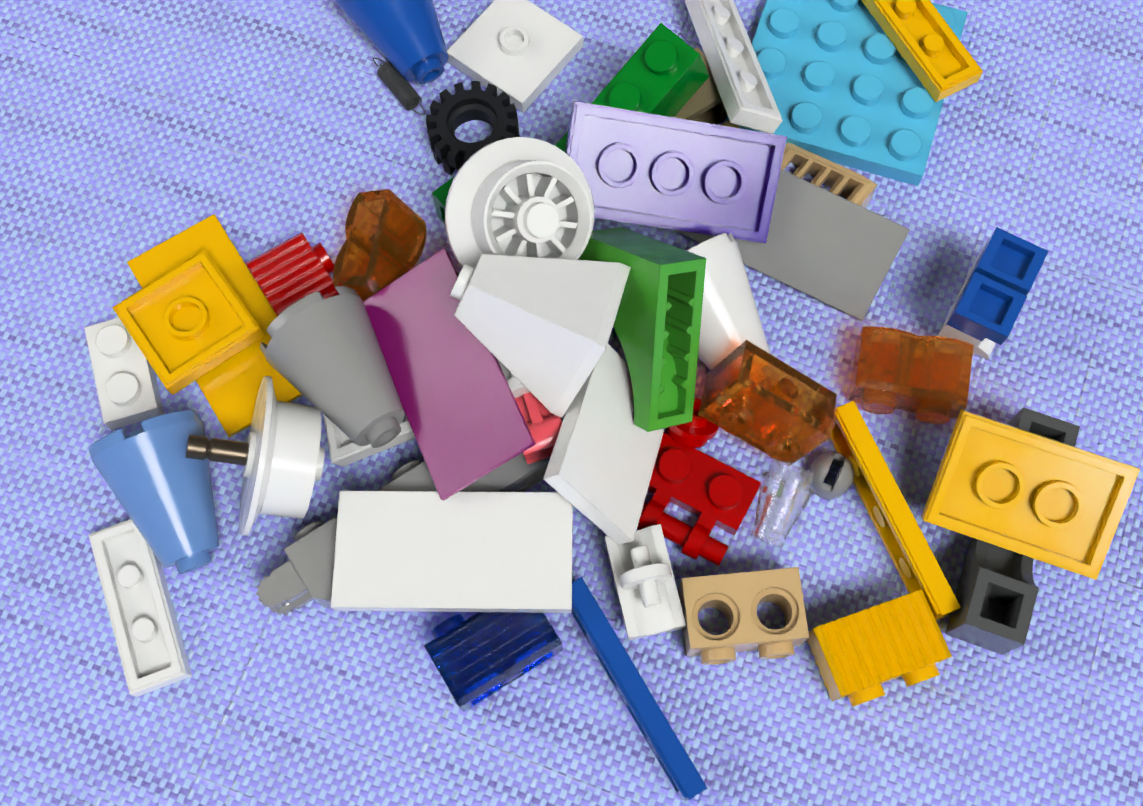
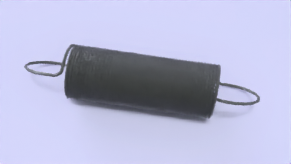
[373,58,425,115]

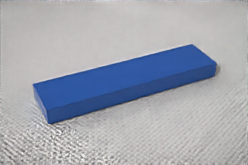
[571,577,708,801]

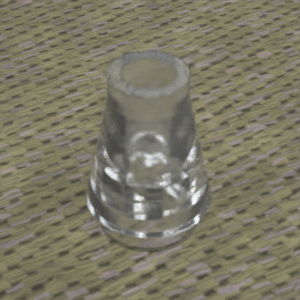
[750,460,816,548]

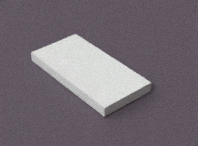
[331,491,573,613]

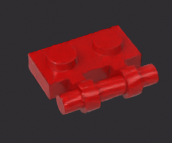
[637,433,762,566]

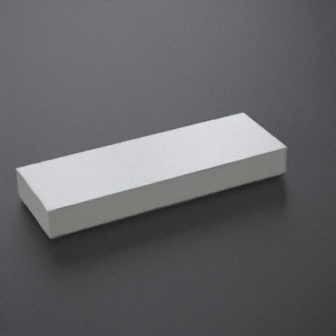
[89,519,192,697]

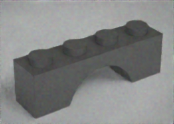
[945,407,1080,655]

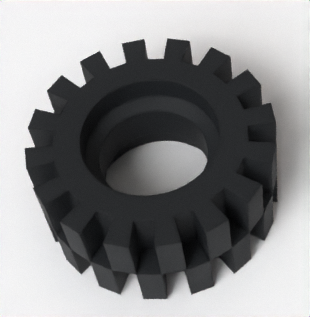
[426,81,520,175]

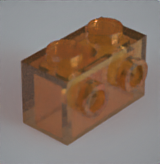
[698,340,837,467]

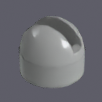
[806,452,854,499]

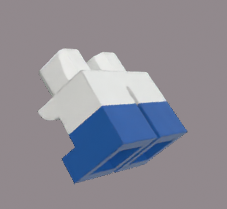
[938,227,1049,360]

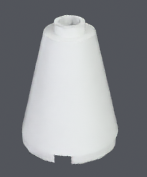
[687,233,772,390]

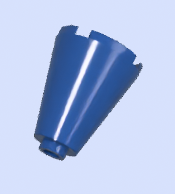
[334,0,449,84]

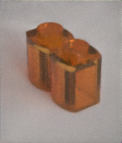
[333,189,427,302]
[848,326,974,424]

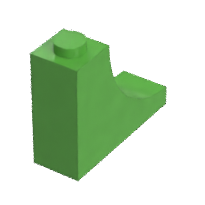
[577,227,706,432]

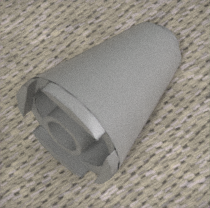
[260,286,405,448]

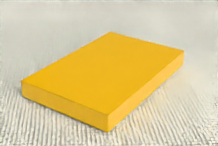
[921,409,1140,580]

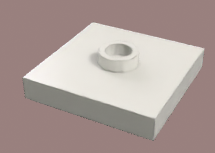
[447,0,583,113]

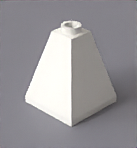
[450,254,631,418]

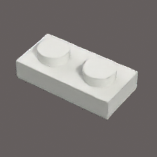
[84,318,164,430]

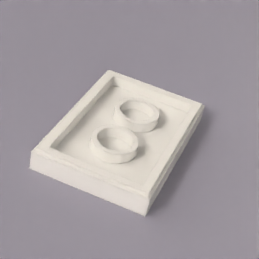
[543,344,665,545]

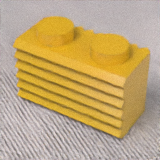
[806,589,952,707]

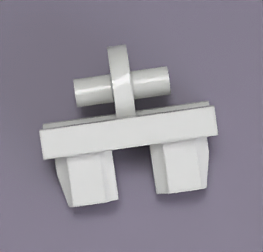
[604,524,686,641]

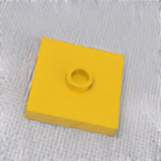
[112,249,265,395]

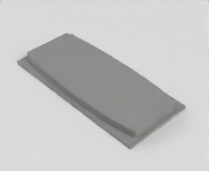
[672,169,910,320]

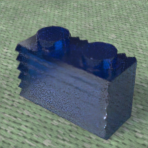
[424,612,563,712]

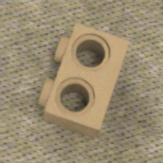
[678,567,809,665]

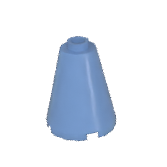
[88,410,220,574]

